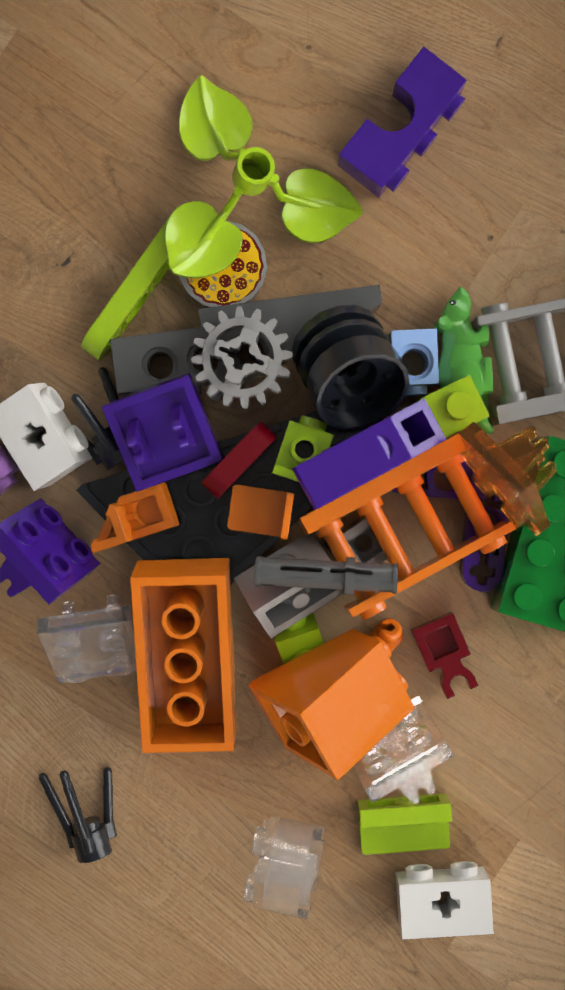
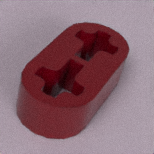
[201,421,278,499]

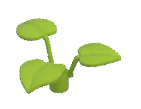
[165,75,363,278]

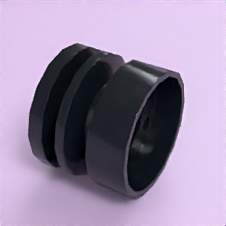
[291,305,410,430]

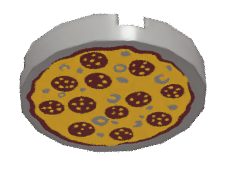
[180,220,267,308]

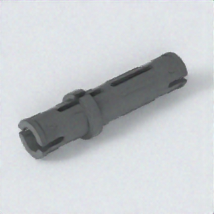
[255,556,398,595]

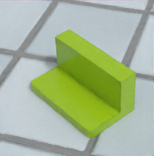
[357,793,452,855]

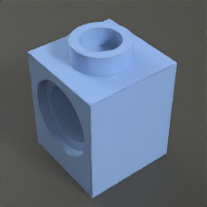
[388,329,439,396]

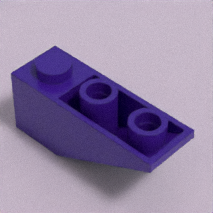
[292,398,447,510]

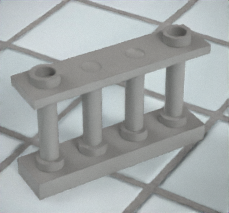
[471,298,565,426]

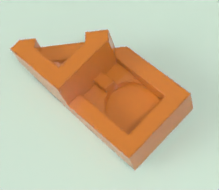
[90,482,180,553]

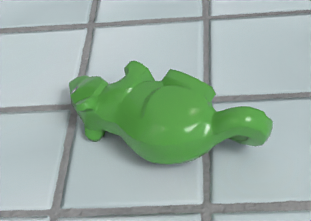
[433,287,494,435]

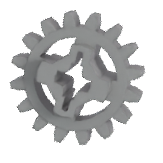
[191,306,293,409]

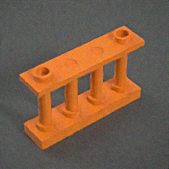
[297,431,516,620]

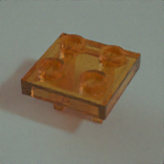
[459,422,557,536]

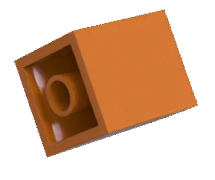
[248,629,415,781]

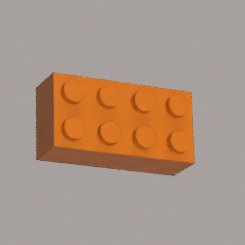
[130,558,237,753]

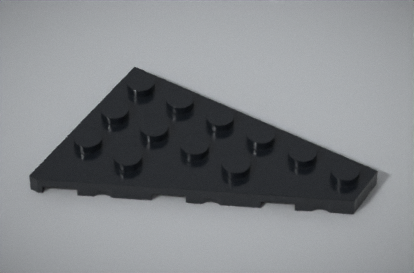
[76,411,384,585]

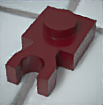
[410,612,479,699]

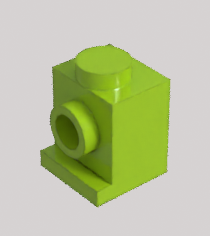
[272,415,334,482]

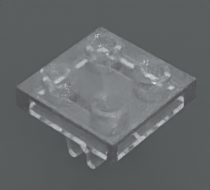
[37,594,137,683]
[354,696,454,803]

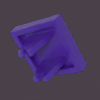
[102,372,223,492]
[0,498,101,605]

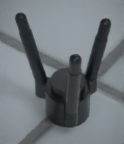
[71,367,124,471]
[39,767,117,863]

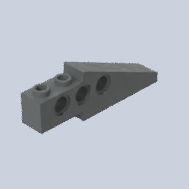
[110,285,382,403]

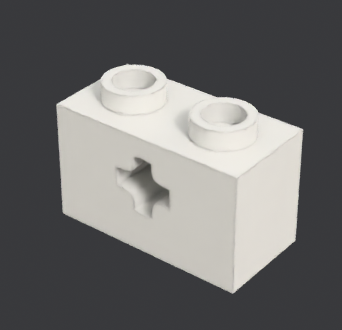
[0,382,92,491]
[395,861,494,940]

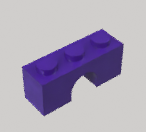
[337,46,467,198]

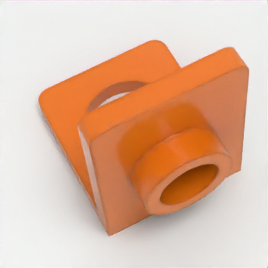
[227,485,294,540]

